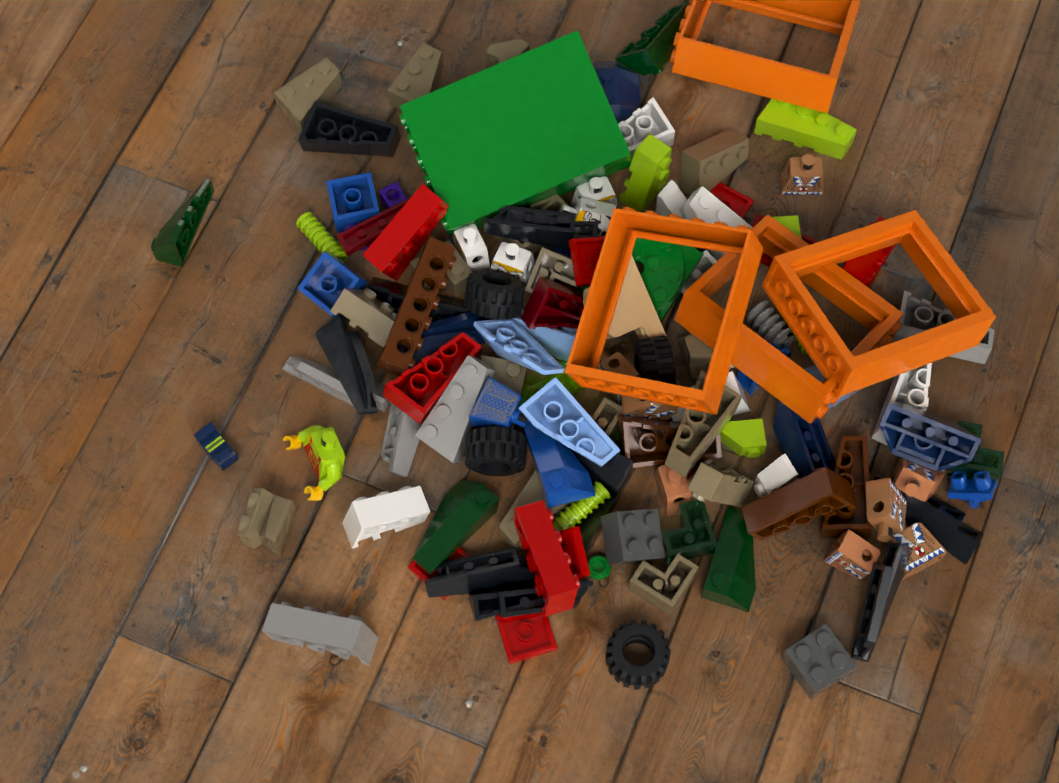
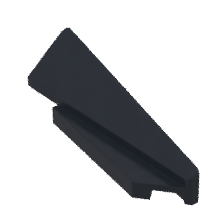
[851,541,913,662]

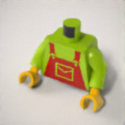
[283,425,345,501]

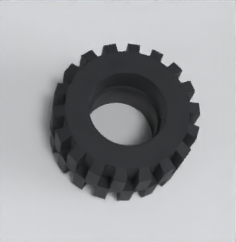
[463,270,526,320]
[634,335,676,385]
[465,426,527,476]
[606,620,671,690]

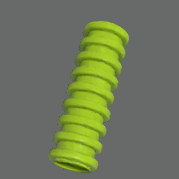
[296,212,348,262]
[552,481,610,531]

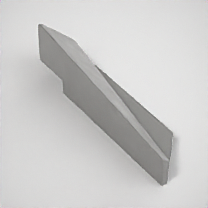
[282,355,391,412]
[381,403,428,477]

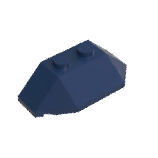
[594,62,641,124]
[773,401,835,477]
[879,402,982,471]

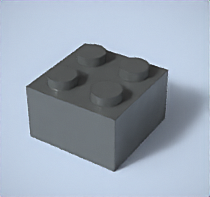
[601,509,665,566]
[781,624,857,700]

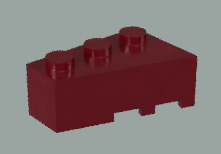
[521,277,584,329]

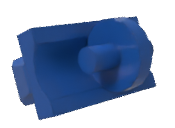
[947,471,998,508]

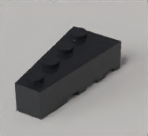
[298,101,401,157]

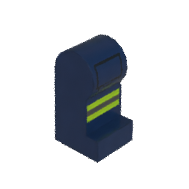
[194,422,239,471]

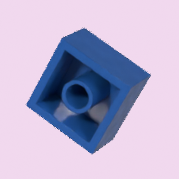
[326,172,380,233]
[297,251,368,317]

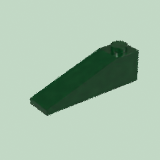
[615,2,689,76]
[151,179,214,267]
[412,479,500,575]
[701,507,756,613]

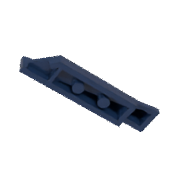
[399,312,496,367]

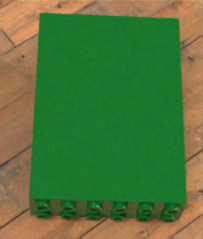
[399,30,632,235]

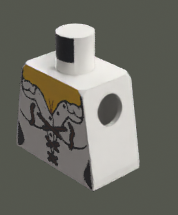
[571,176,619,209]
[559,197,616,237]
[453,224,490,273]
[490,242,535,288]

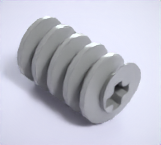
[746,300,796,348]

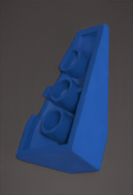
[522,422,596,508]

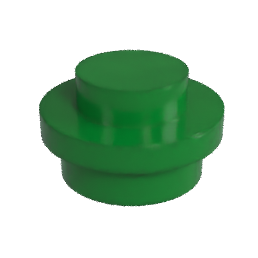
[588,556,611,580]

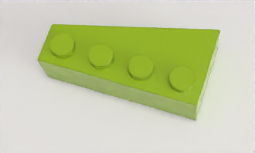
[754,99,857,160]

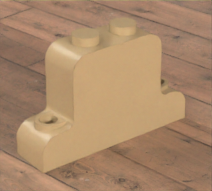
[583,255,666,340]

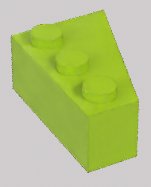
[619,134,672,212]

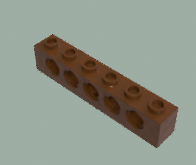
[376,236,456,376]

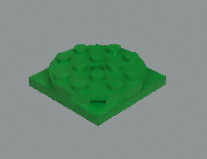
[577,238,704,323]

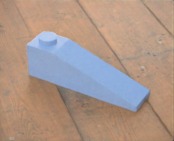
[513,309,577,363]
[473,318,564,375]
[518,377,620,467]

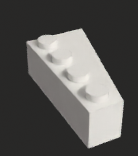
[618,97,675,159]
[871,363,932,446]

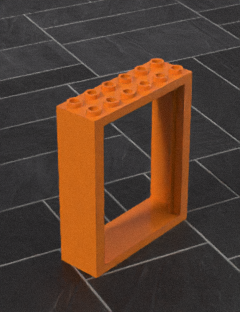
[670,0,861,113]
[565,207,764,415]
[762,210,996,397]
[674,214,904,424]

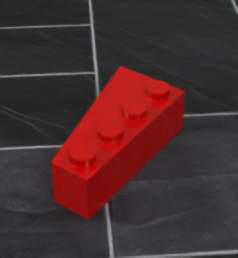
[363,184,449,281]
[842,216,896,288]
[382,332,482,424]
[513,500,580,617]

